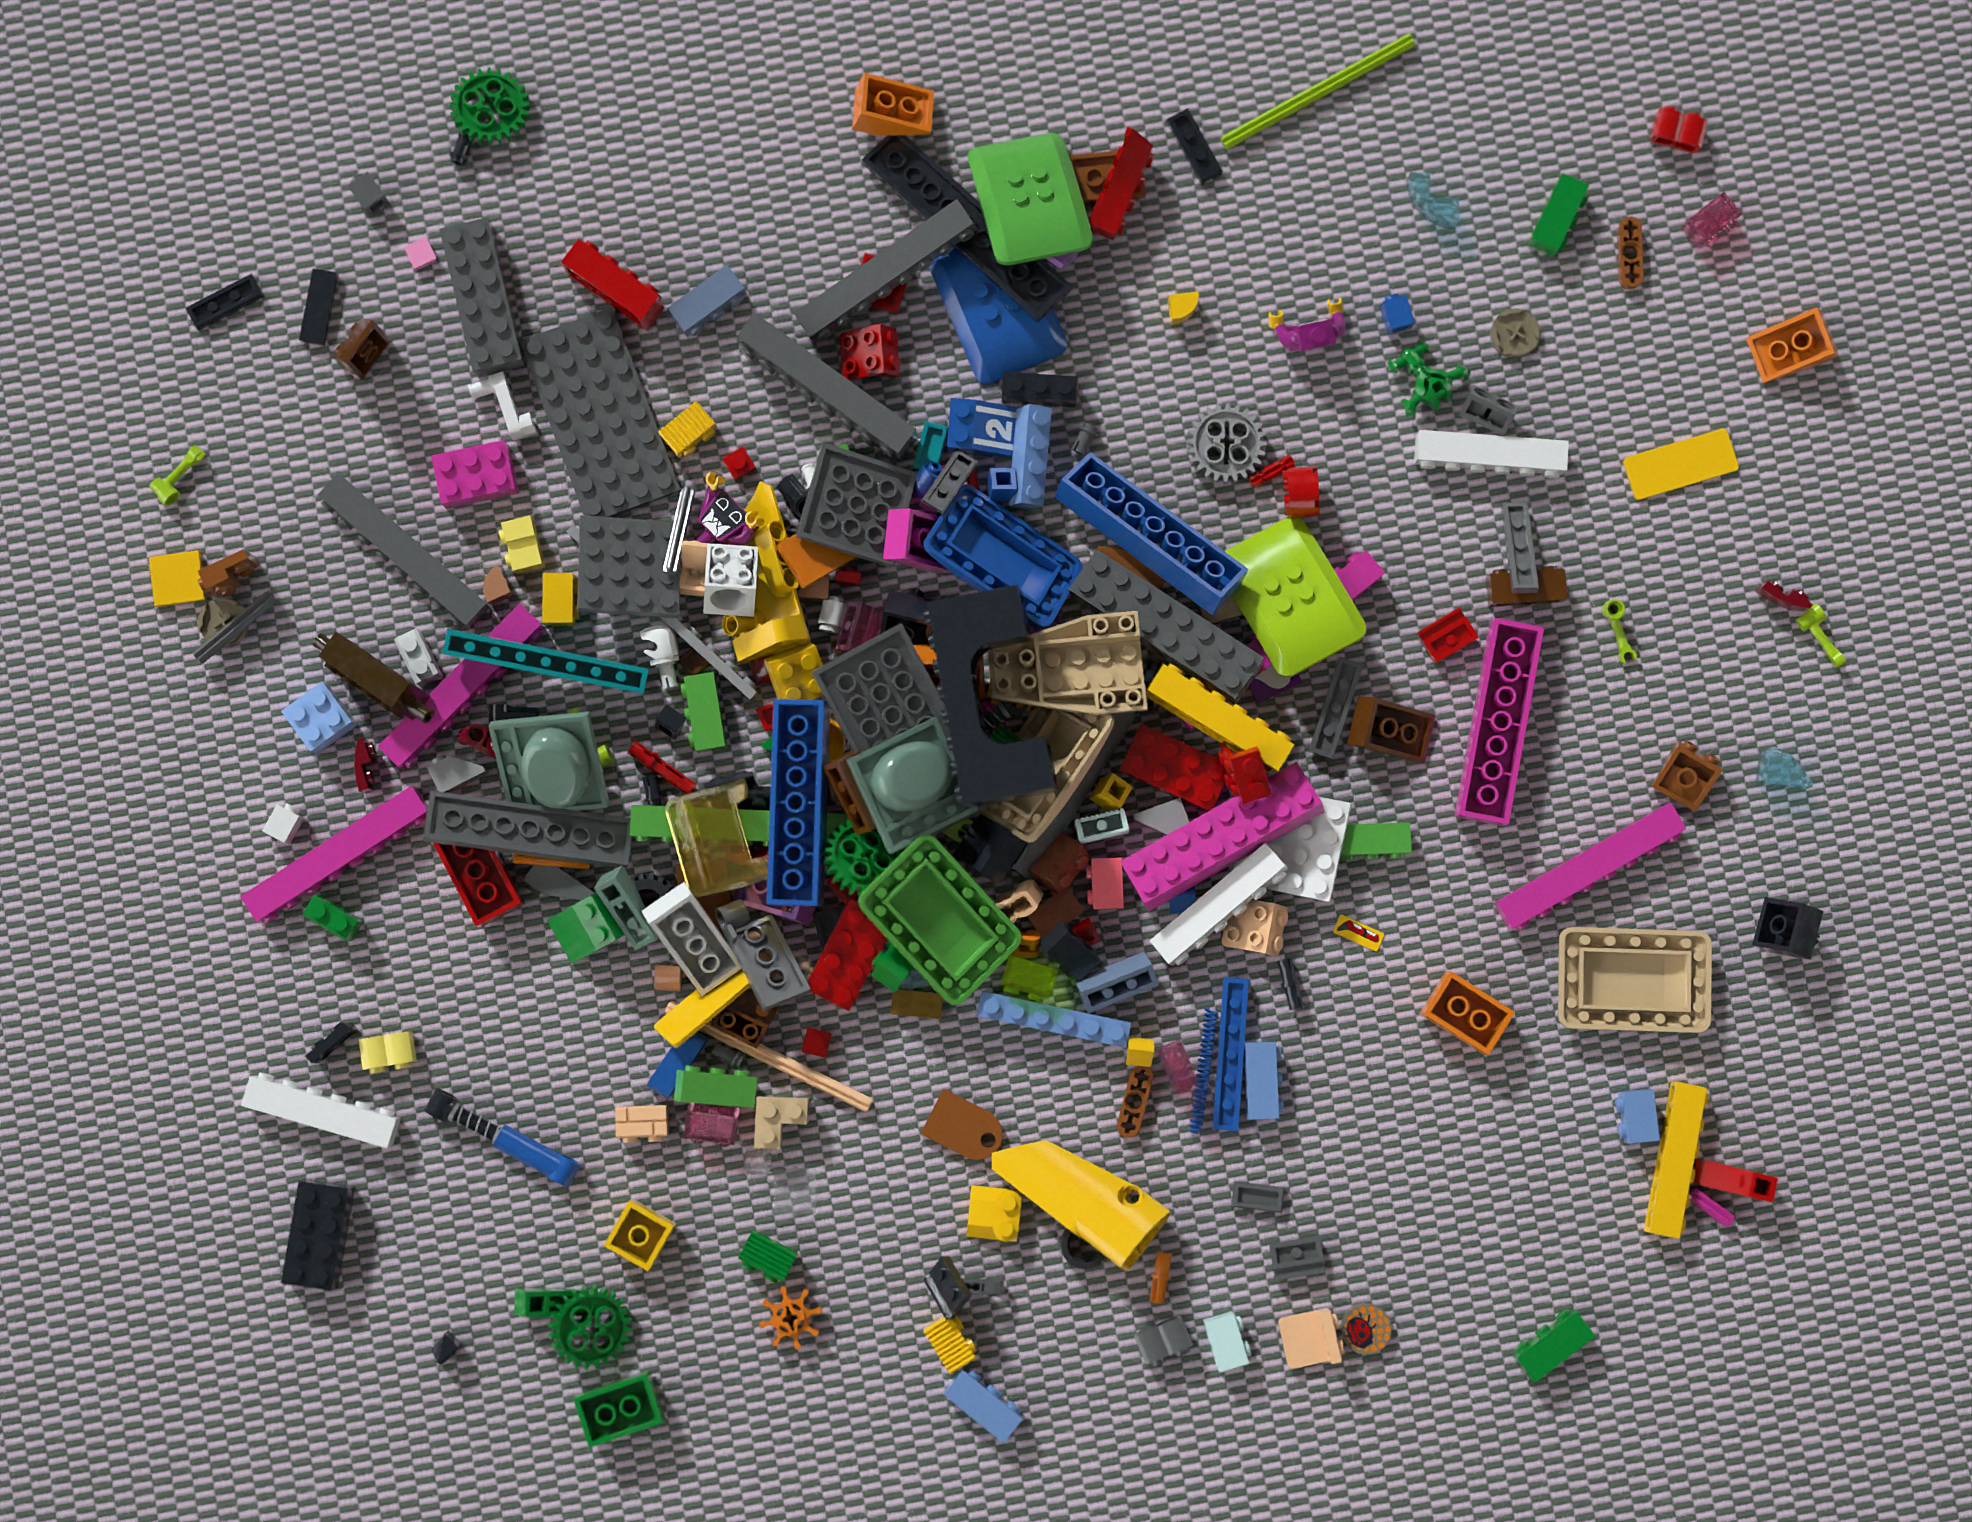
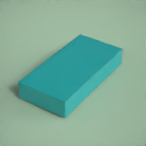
[912,421,949,471]

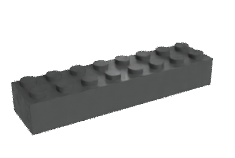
[737,312,917,463]
[1068,549,1264,704]

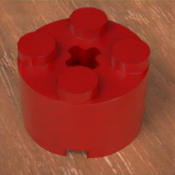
[1282,466,1320,518]

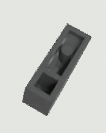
[523,865,596,900]

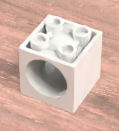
[703,543,758,617]

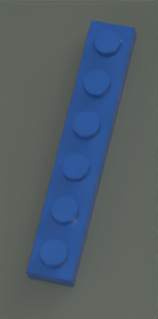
[1212,977,1249,1131]

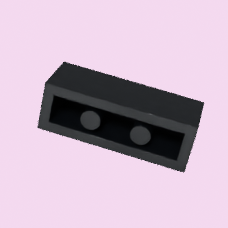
[1001,371,1078,407]

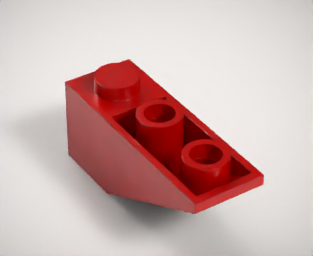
[1693,1158,1778,1203]

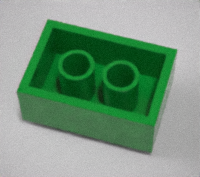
[573,1370,666,1448]

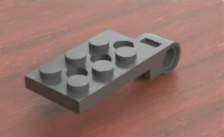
[715,899,811,1011]

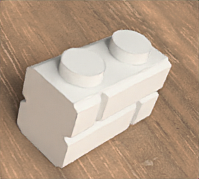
[394,628,443,687]

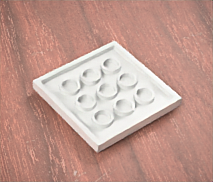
[1234,797,1352,903]

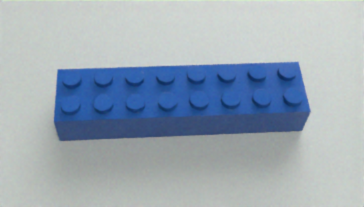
[1054,452,1249,615]
[767,699,830,906]

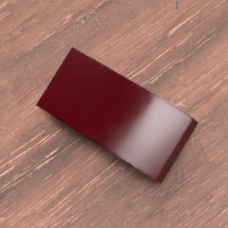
[1755,580,1813,612]
[354,738,377,793]

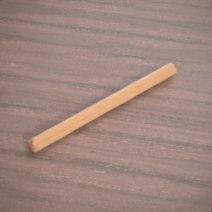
[665,1001,872,1112]

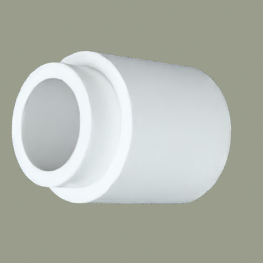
[818,596,847,634]

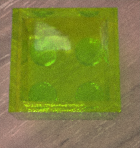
[1000,955,1058,1003]

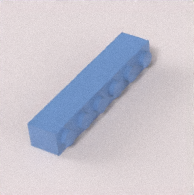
[977,991,1131,1048]

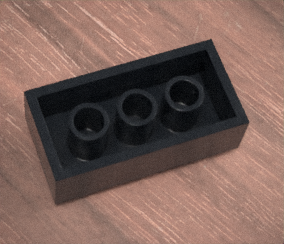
[281,1179,355,1291]

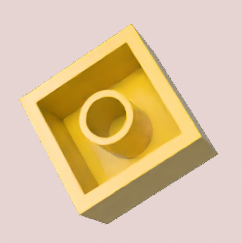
[763,642,823,700]
[604,1199,677,1271]

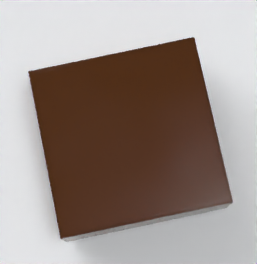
[678,648,711,676]

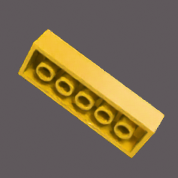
[1146,664,1294,775]

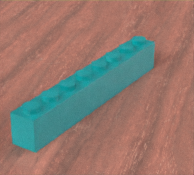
[442,628,648,694]

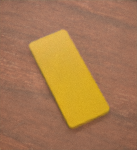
[1623,429,1739,500]
[654,969,751,1048]

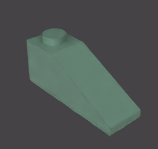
[594,866,657,951]

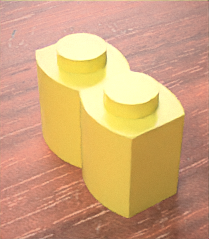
[359,1031,417,1074]

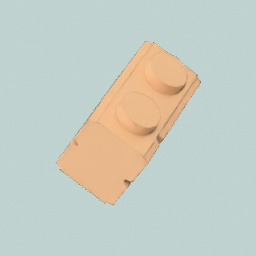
[615,1105,670,1143]

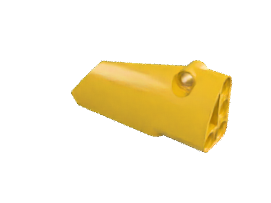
[722,482,810,663]
[992,1140,1171,1271]

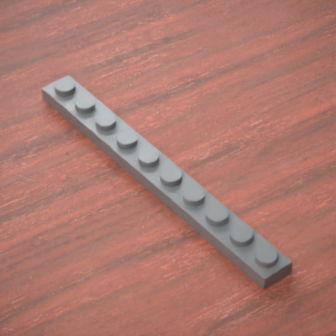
[566,525,758,702]

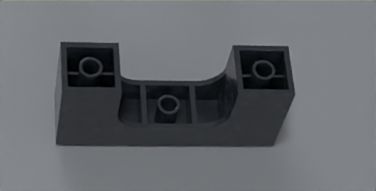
[924,585,1059,808]

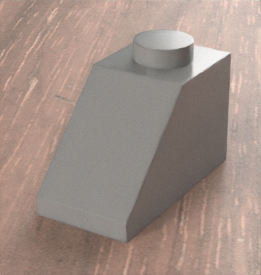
[427,755,489,793]
[1132,798,1189,836]

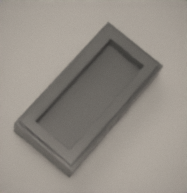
[1231,1181,1285,1213]

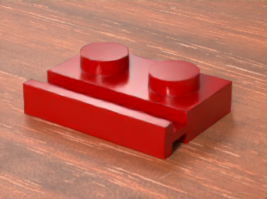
[1416,607,1479,664]

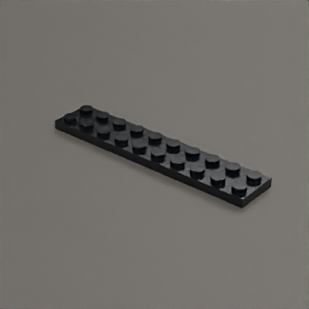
[861,135,1072,323]

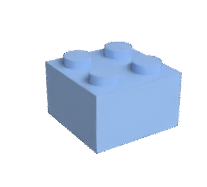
[281,681,358,754]

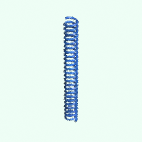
[1188,1008,1218,1134]

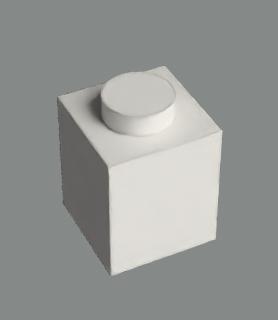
[262,803,304,844]

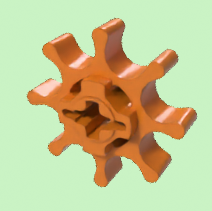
[759,1285,822,1350]

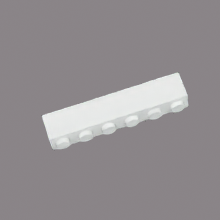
[1414,430,1569,478]
[1150,843,1288,966]
[241,1072,401,1148]

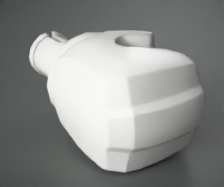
[640,624,680,689]

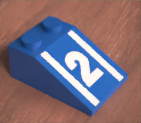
[947,398,1019,458]

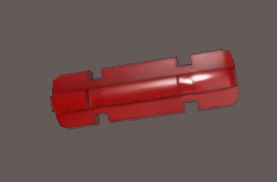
[1248,455,1295,488]

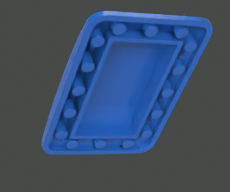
[929,248,1067,385]
[924,484,1083,629]

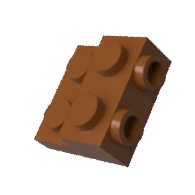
[198,549,260,597]
[1651,740,1723,812]

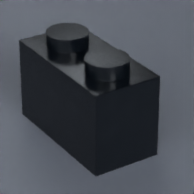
[1040,921,1101,982]

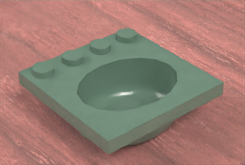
[488,712,610,811]
[846,717,978,854]

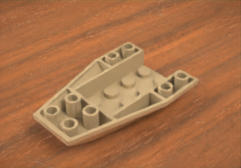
[988,611,1147,715]

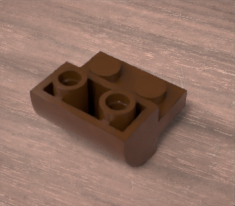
[711,988,780,1049]

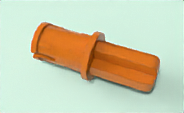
[1150,1251,1173,1304]

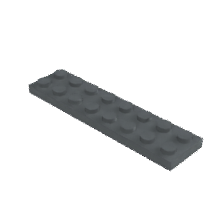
[423,791,631,869]

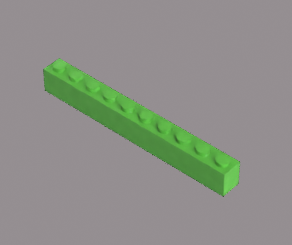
[630,805,874,849]

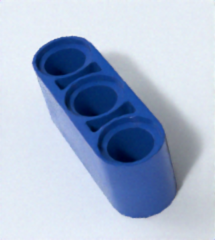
[647,1031,709,1100]

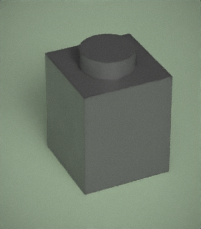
[347,172,389,216]

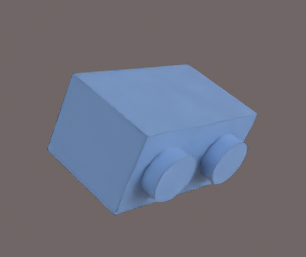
[1615,1089,1660,1144]

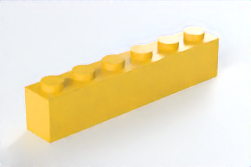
[1643,1081,1709,1239]

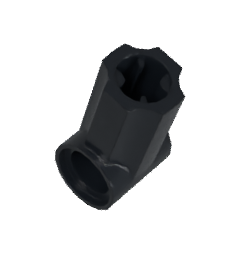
[776,474,808,518]
[488,704,539,728]

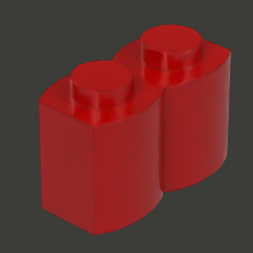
[1649,106,1708,153]

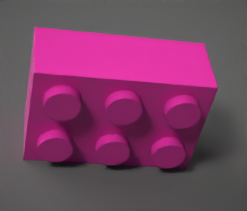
[431,440,519,509]
[883,508,952,573]

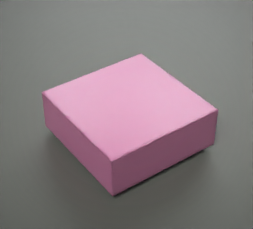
[404,237,438,271]

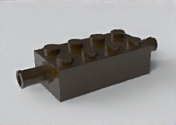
[313,631,434,724]

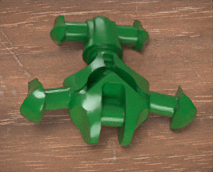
[1387,340,1471,417]

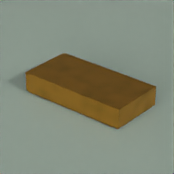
[891,990,943,1019]

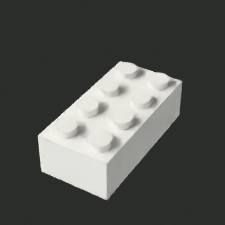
[642,882,742,996]

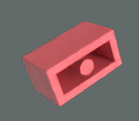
[1086,858,1124,910]

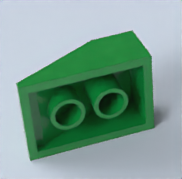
[547,892,625,964]

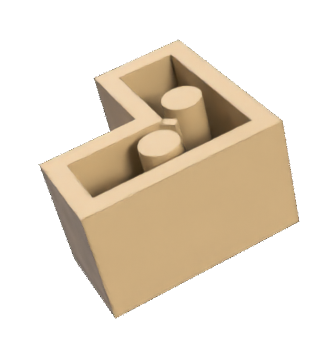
[754,1096,809,1149]

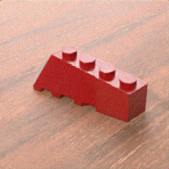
[1089,126,1155,241]

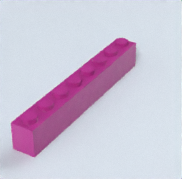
[377,603,545,769]
[240,786,428,924]
[1493,803,1686,931]

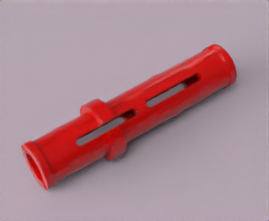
[627,741,697,796]

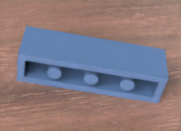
[1008,404,1052,510]

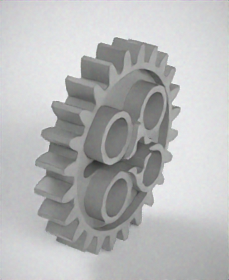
[1186,403,1267,484]

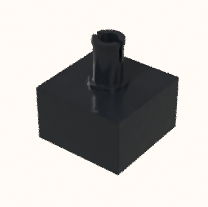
[880,588,935,645]
[952,814,1027,885]
[1752,897,1824,960]

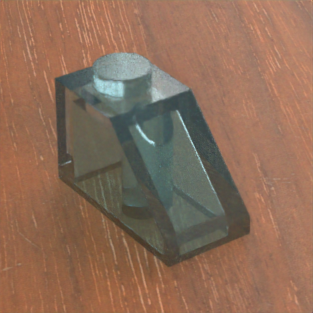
[1756,747,1813,789]

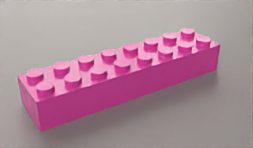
[1454,618,1544,826]
[1120,762,1324,912]

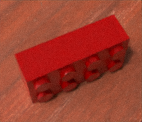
[561,238,665,331]
[1118,724,1226,812]
[432,842,525,928]
[807,895,887,1011]

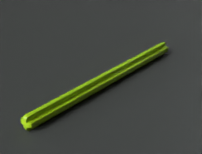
[1221,34,1415,150]

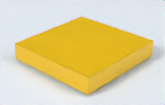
[149,550,206,607]

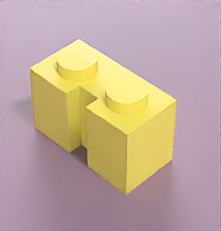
[499,516,545,575]

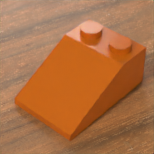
[852,72,934,136]
[1746,307,1840,383]

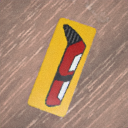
[1333,915,1384,951]

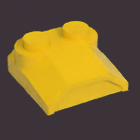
[966,1185,1022,1242]

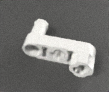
[468,371,537,441]

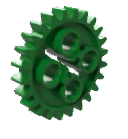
[449,67,531,146]
[822,820,904,897]
[548,1285,632,1370]

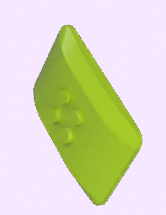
[1225,516,1366,678]

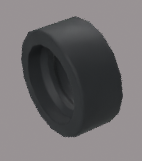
[1060,1228,1106,1269]

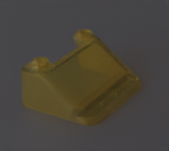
[665,778,768,897]

